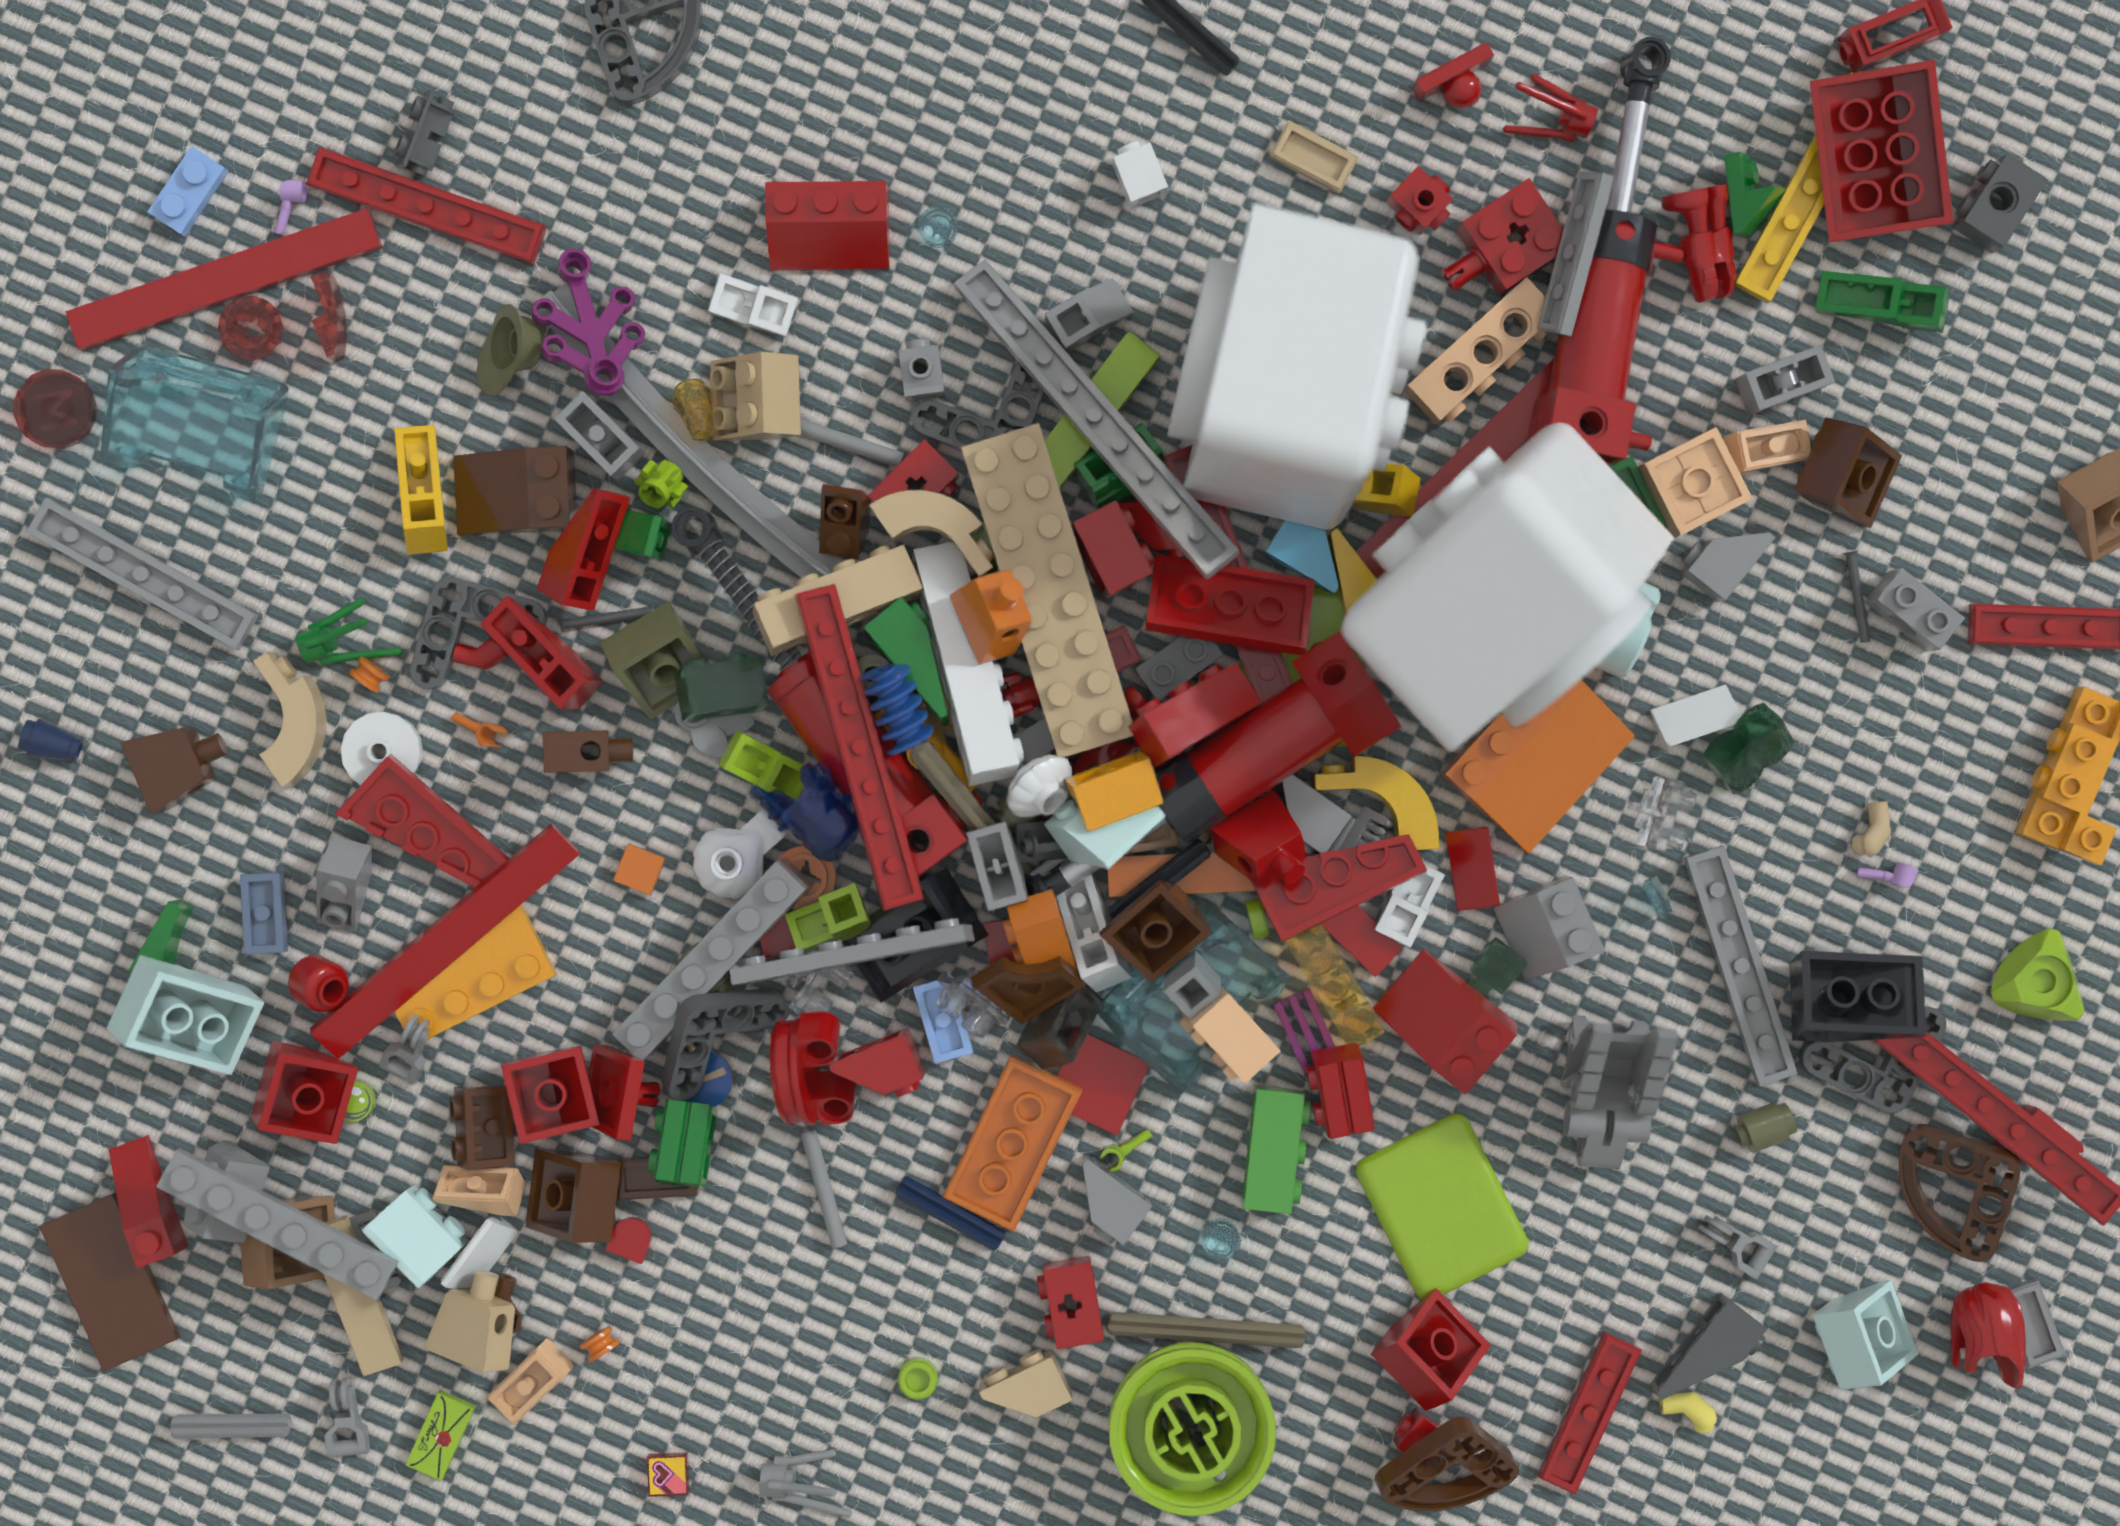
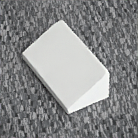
[1650,684,1743,748]
[440,1214,518,1289]

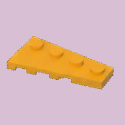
[395,904,557,1041]

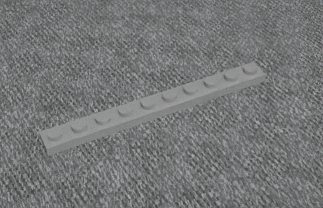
[954,259,1239,580]

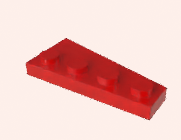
[335,753,509,888]

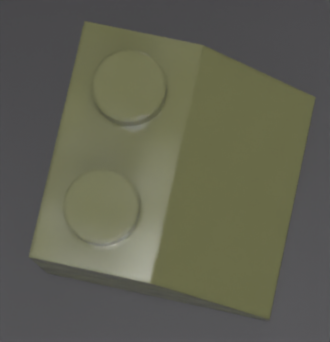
[600,601,718,720]

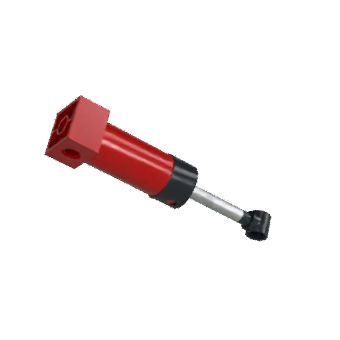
[1528,37,1685,467]
[1024,631,1402,903]

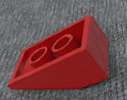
[1373,948,1517,1095]

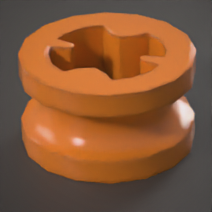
[349,656,390,694]
[579,1325,620,1362]

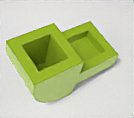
[718,730,813,805]
[785,883,871,953]

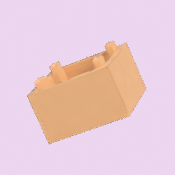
[1638,427,1753,538]
[1177,986,1281,1084]

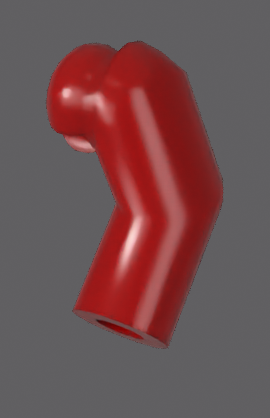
[452,636,508,670]

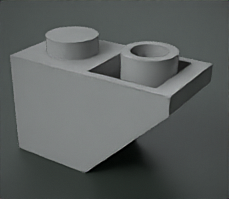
[1045,278,1134,353]
[316,836,372,932]

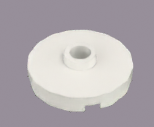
[341,712,423,785]

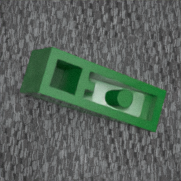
[864,597,950,726]

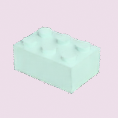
[106,955,265,1075]

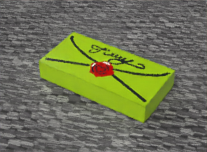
[405,1390,476,1481]

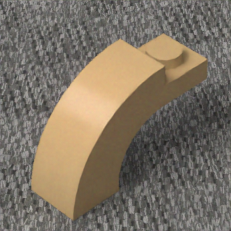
[869,490,995,577]
[253,652,326,788]

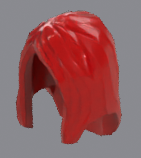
[1950,1282,2026,1389]

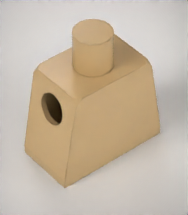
[425,1270,515,1373]

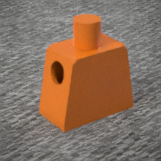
[949,570,1031,665]

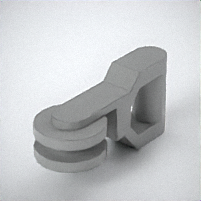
[379,1014,430,1085]
[1698,1215,1778,1280]
[324,1377,370,1458]

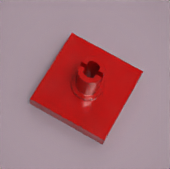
[588,1044,661,1140]

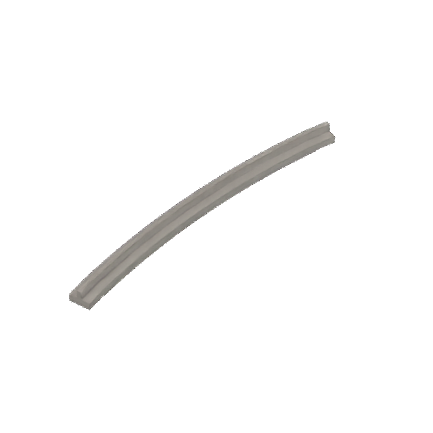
[537,283,996,673]

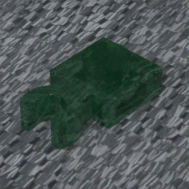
[1466,937,1527,1000]

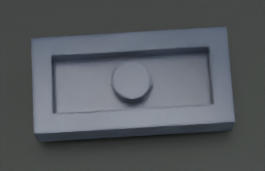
[240,872,288,954]

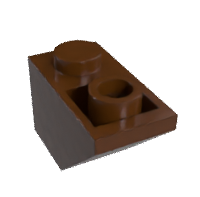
[819,484,871,560]

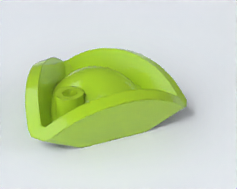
[1991,928,2084,1021]

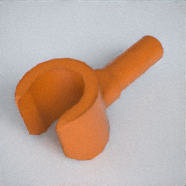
[451,712,508,749]

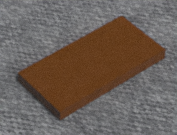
[39,1192,180,1372]

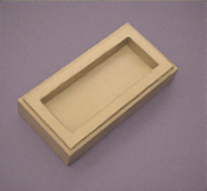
[1269,120,1359,194]

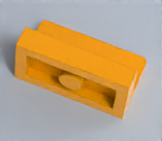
[1064,751,1163,831]

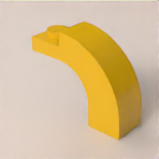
[1312,756,1440,850]

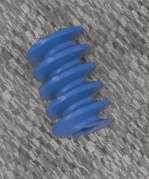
[859,664,934,755]

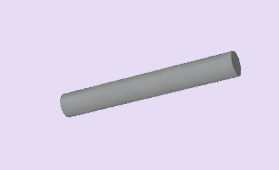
[800,418,905,467]
[800,1129,847,1249]

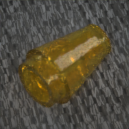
[672,379,715,441]

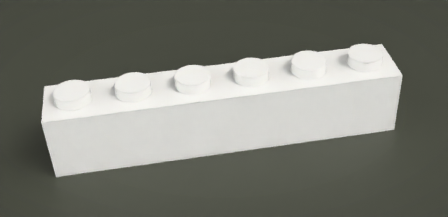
[911,542,1024,786]

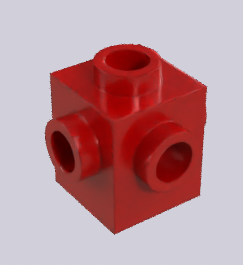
[1386,166,1453,235]

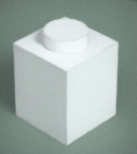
[1112,141,1168,209]

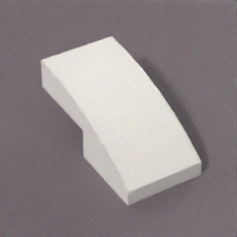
[707,273,798,337]
[1374,865,1445,948]

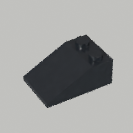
[843,868,989,1003]
[1790,951,1926,1042]

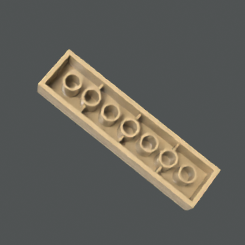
[961,423,1133,757]

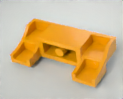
[2015,687,2120,866]

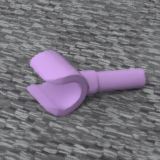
[274,180,308,235]
[1857,862,1918,888]

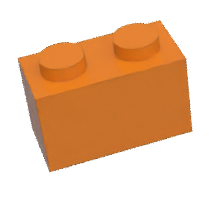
[1003,889,1078,970]

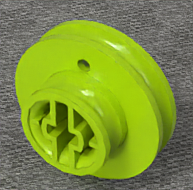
[1109,1342,1276,1516]

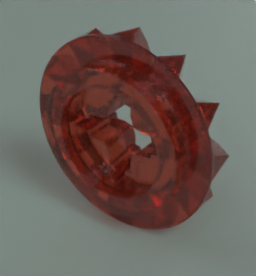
[218,296,284,361]

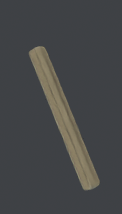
[910,742,1032,874]
[1107,1312,1305,1348]

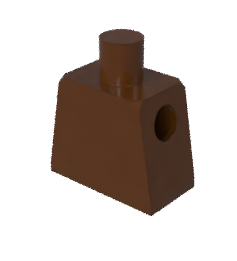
[120,727,228,813]
[543,730,633,773]

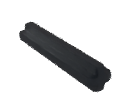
[1142,0,1240,76]
[1108,839,1211,919]

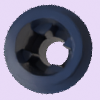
[18,718,83,762]

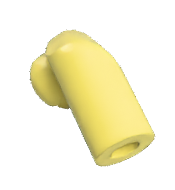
[1659,1392,1717,1434]

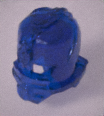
[750,762,861,862]

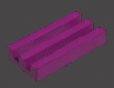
[1272,987,1336,1077]

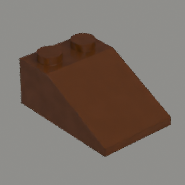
[454,446,577,536]

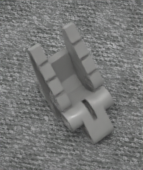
[1560,1015,1678,1169]

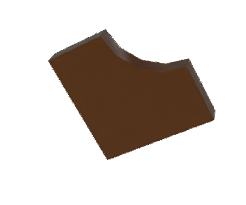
[971,956,1085,1024]

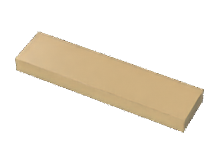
[323,1215,403,1377]

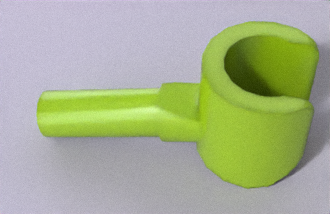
[1100,1128,1153,1172]

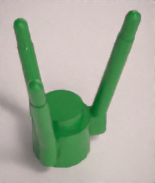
[296,598,403,667]

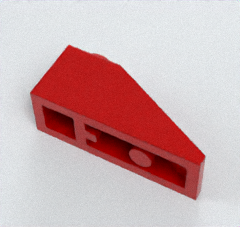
[536,488,630,611]
[480,596,605,710]
[109,1135,189,1268]

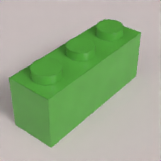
[1241,1085,1311,1214]

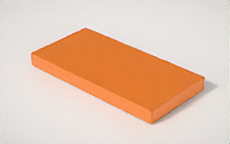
[942,1054,1083,1232]

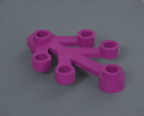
[531,248,645,396]

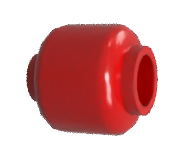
[288,955,349,1012]

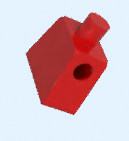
[1211,790,1306,885]

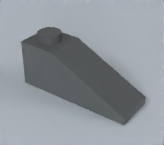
[1648,1292,1767,1400]

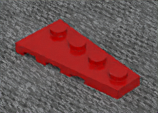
[1250,834,1427,943]

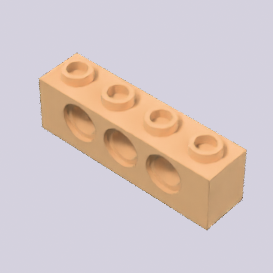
[1404,277,1548,425]

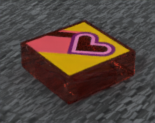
[647,1452,690,1497]

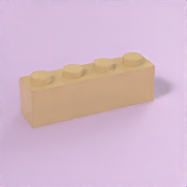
[752,544,923,657]

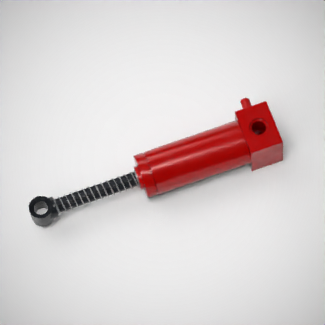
[671,507,983,878]

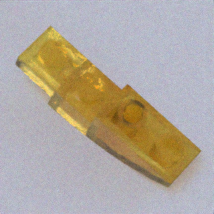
[1285,924,1385,1048]

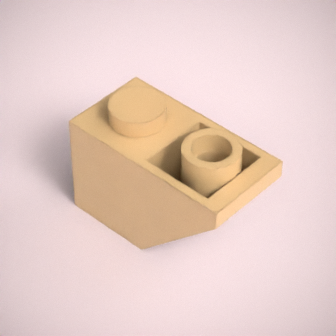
[979,1349,1072,1418]

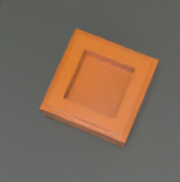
[613,843,666,895]

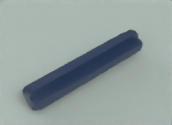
[895,1176,1005,1251]

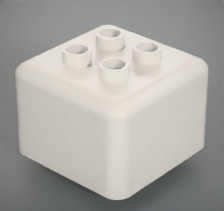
[1167,203,1426,530]
[1342,423,1674,752]

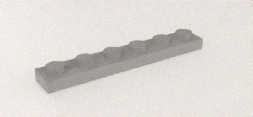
[26,498,259,650]
[1683,845,1798,1086]
[729,918,975,985]
[156,1148,399,1300]

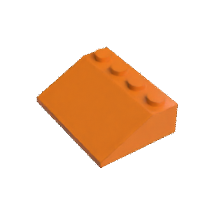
[1440,679,1635,854]

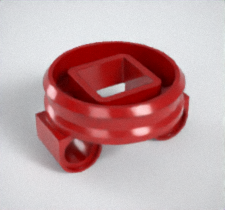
[769,1011,857,1127]

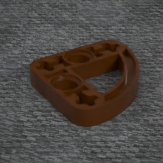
[1899,1123,2021,1262]
[1375,1416,1519,1511]

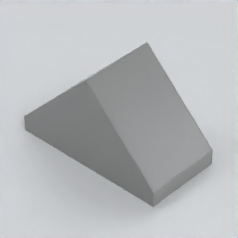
[966,822,1028,911]

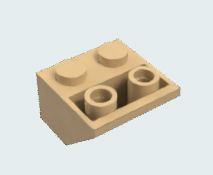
[710,352,801,441]

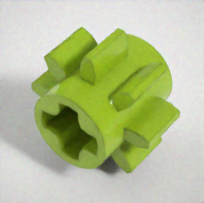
[634,459,688,509]

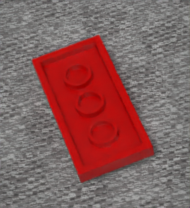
[1145,554,1315,656]

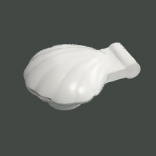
[1007,754,1073,817]
[693,807,788,900]

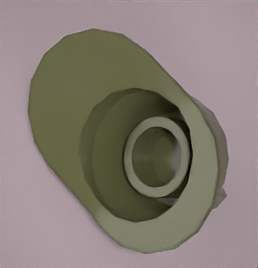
[477,304,546,396]

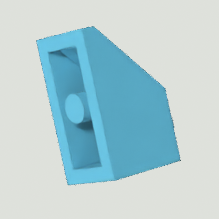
[1264,520,1339,595]

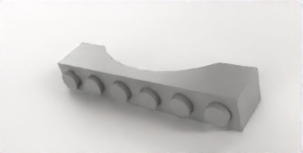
[612,858,813,1060]

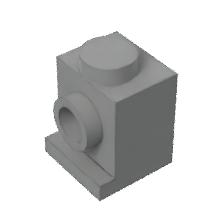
[898,339,946,402]

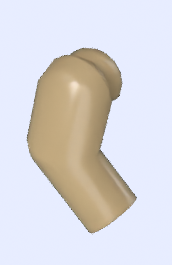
[1852,801,1891,857]

